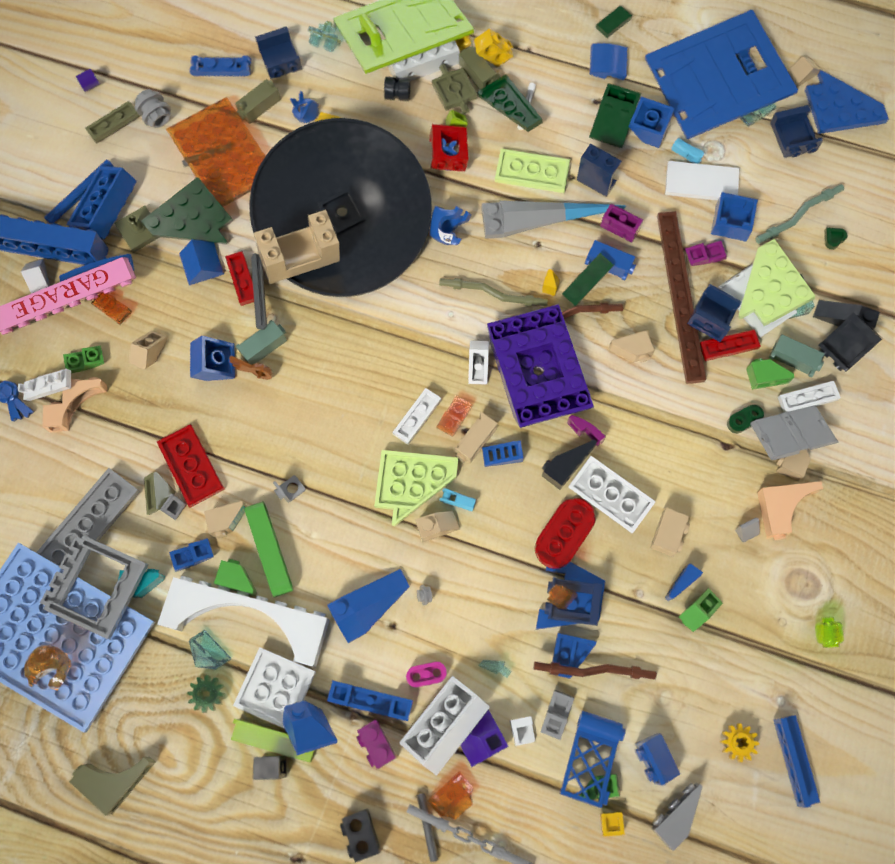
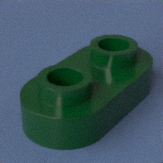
[727,405,764,434]

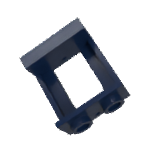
[545,577,602,626]

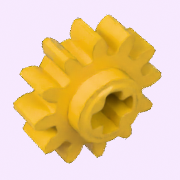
[720,723,760,762]

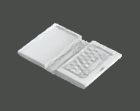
[718,264,797,338]

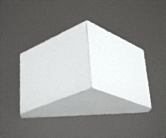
[21,259,50,294]

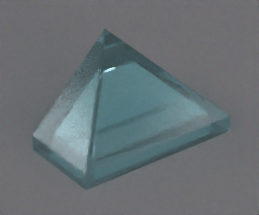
[189,630,231,670]

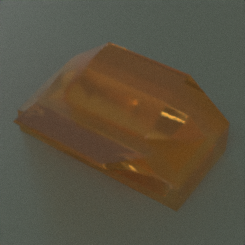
[428,771,473,820]

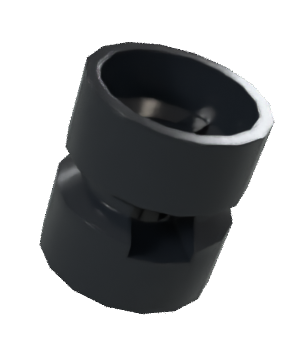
[384,76,411,102]

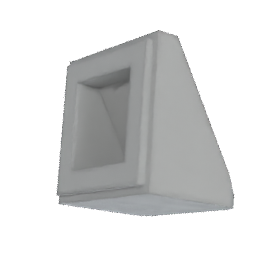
[735,518,760,542]

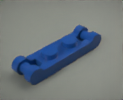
[189,55,251,76]

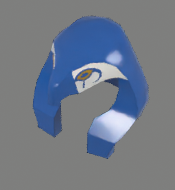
[430,206,471,245]

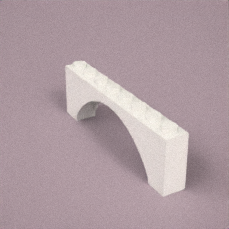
[158,576,330,668]

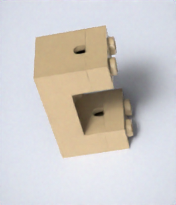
[254,210,340,284]

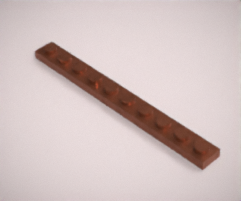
[657,211,706,384]

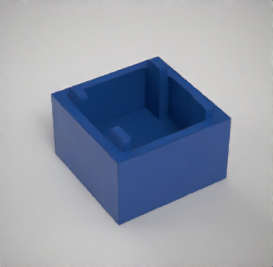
[711,192,758,242]

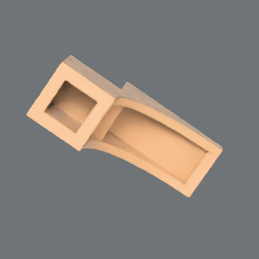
[42,377,107,432]

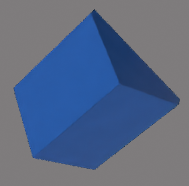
[179,239,224,286]

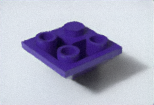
[460,709,509,767]

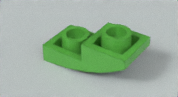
[63,346,104,373]

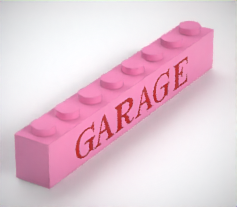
[0,257,137,335]

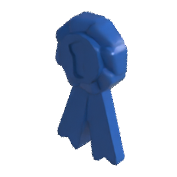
[0,381,34,422]

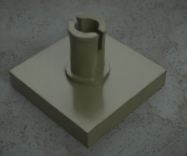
[114,206,160,253]

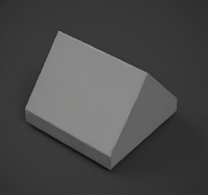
[160,494,186,520]

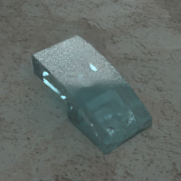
[740,103,776,127]

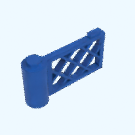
[560,710,626,808]

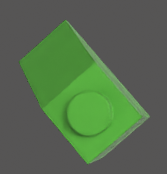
[746,358,794,390]
[214,559,257,596]
[679,588,723,632]

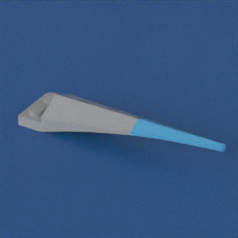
[481,201,626,239]

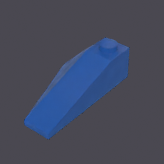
[327,569,410,643]

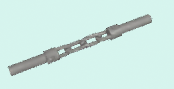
[406,804,533,864]

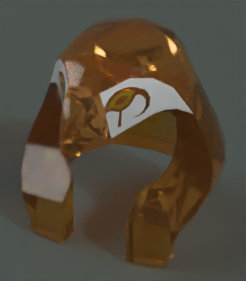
[24,645,71,691]

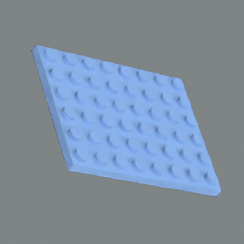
[0,543,155,733]

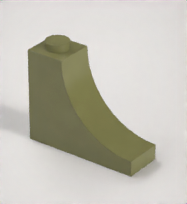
[69,757,156,816]

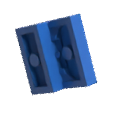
[590,43,627,80]

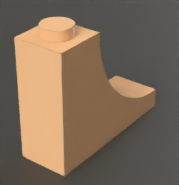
[757,481,823,540]

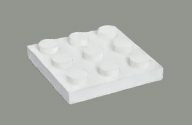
[233,647,316,729]

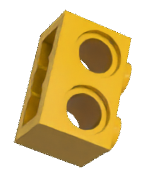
[474,28,514,67]

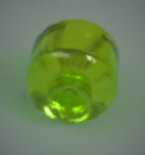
[815,617,844,648]

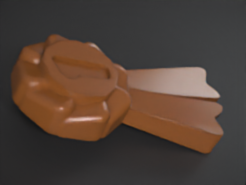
[229,356,273,380]

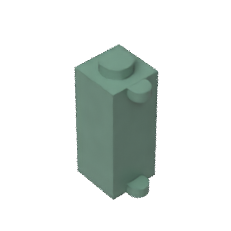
[235,320,287,365]
[769,334,824,378]

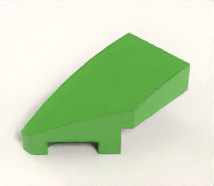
[580,774,620,800]

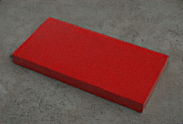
[157,424,225,508]

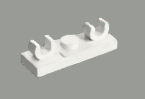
[18,369,71,401]

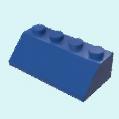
[66,166,137,240]

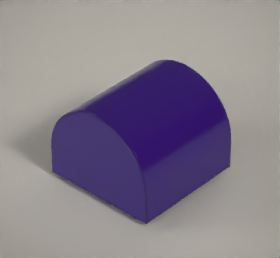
[75,69,100,92]

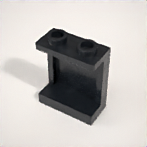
[818,312,883,372]

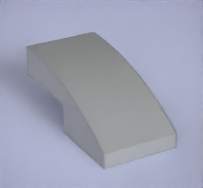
[541,690,574,740]

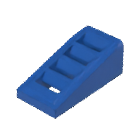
[482,440,523,467]
[665,564,703,601]

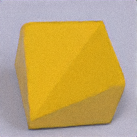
[542,269,560,296]

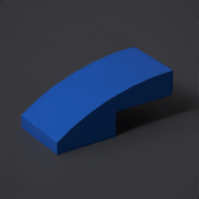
[169,538,214,572]

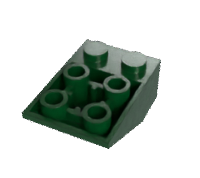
[589,83,641,148]

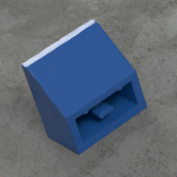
[635,733,680,786]

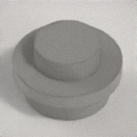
[417,585,432,605]

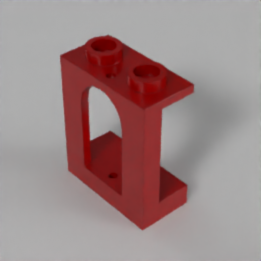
[429,124,469,172]

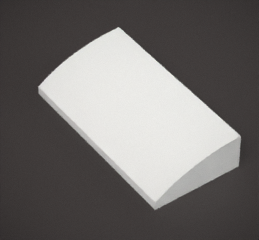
[568,456,656,534]

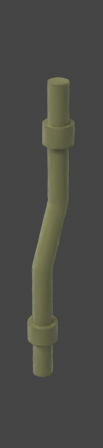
[439,278,548,306]

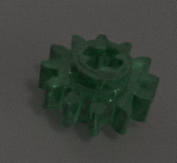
[187,675,225,713]

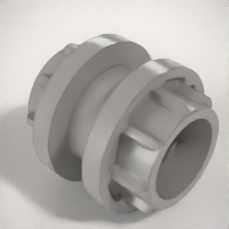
[135,89,171,128]

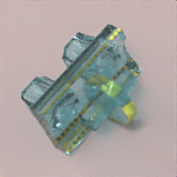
[308,21,341,52]

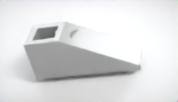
[651,783,702,851]

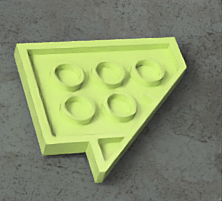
[738,239,815,326]
[374,450,458,526]

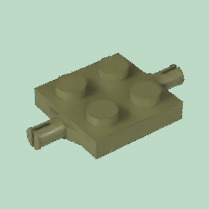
[432,64,477,114]

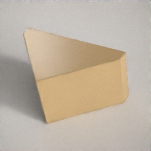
[788,56,822,87]

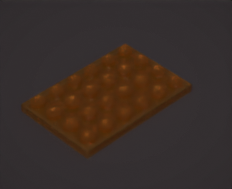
[166,97,265,207]

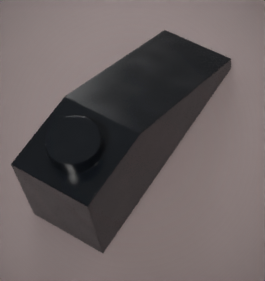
[813,300,880,329]
[542,440,597,490]

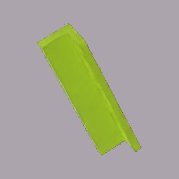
[231,719,315,763]

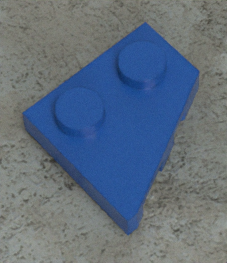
[550,633,597,679]

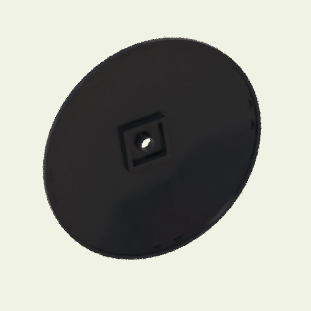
[249,118,432,297]

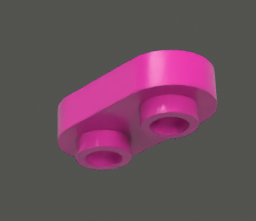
[406,662,447,688]

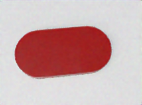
[535,498,596,569]

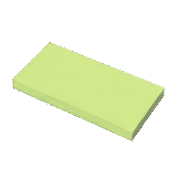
[495,148,570,193]

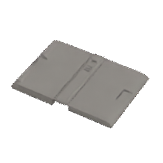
[750,406,839,461]

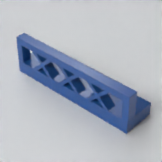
[773,715,820,808]

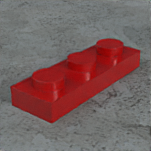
[225,251,254,306]
[700,329,761,361]

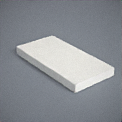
[665,161,739,201]

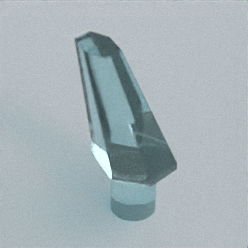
[478,660,512,678]

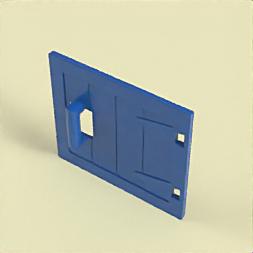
[645,10,798,139]

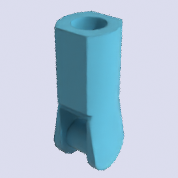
[671,138,704,164]
[439,488,476,511]

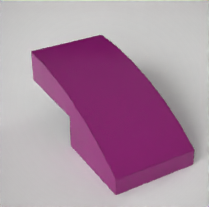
[685,241,727,266]
[567,415,606,447]

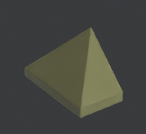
[144,472,175,515]

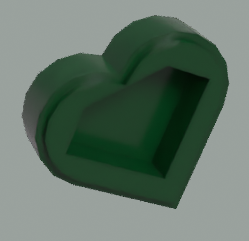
[824,228,848,250]

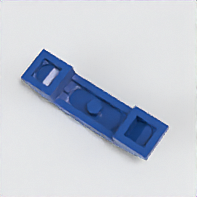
[327,680,413,721]

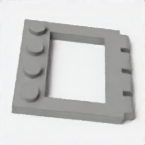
[40,535,149,640]

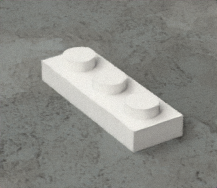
[778,381,841,413]
[392,388,441,445]

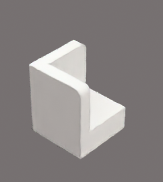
[510,716,535,746]

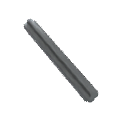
[251,253,267,330]

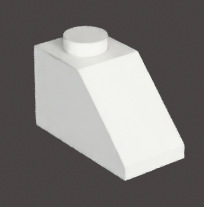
[468,340,489,385]

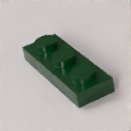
[562,253,614,306]

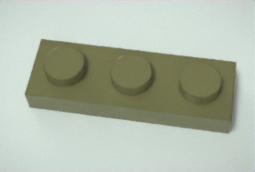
[85,101,140,144]

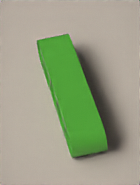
[244,501,293,598]

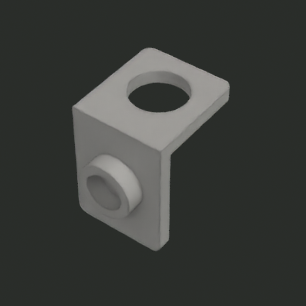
[273,475,306,503]

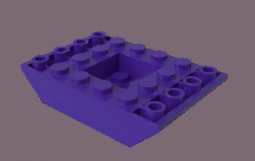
[487,304,594,428]

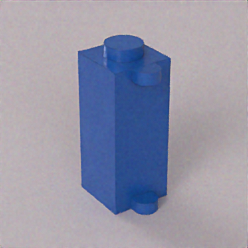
[584,240,636,281]

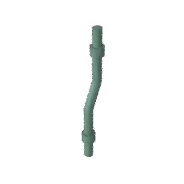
[755,184,844,244]

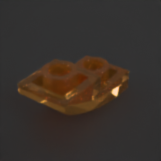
[91,292,132,325]
[436,396,473,437]
[547,584,578,610]

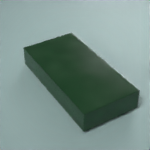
[596,5,632,38]

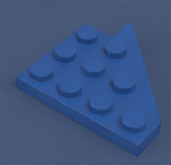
[805,71,889,134]

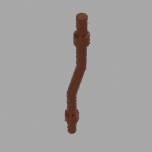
[512,303,623,319]
[533,661,657,680]

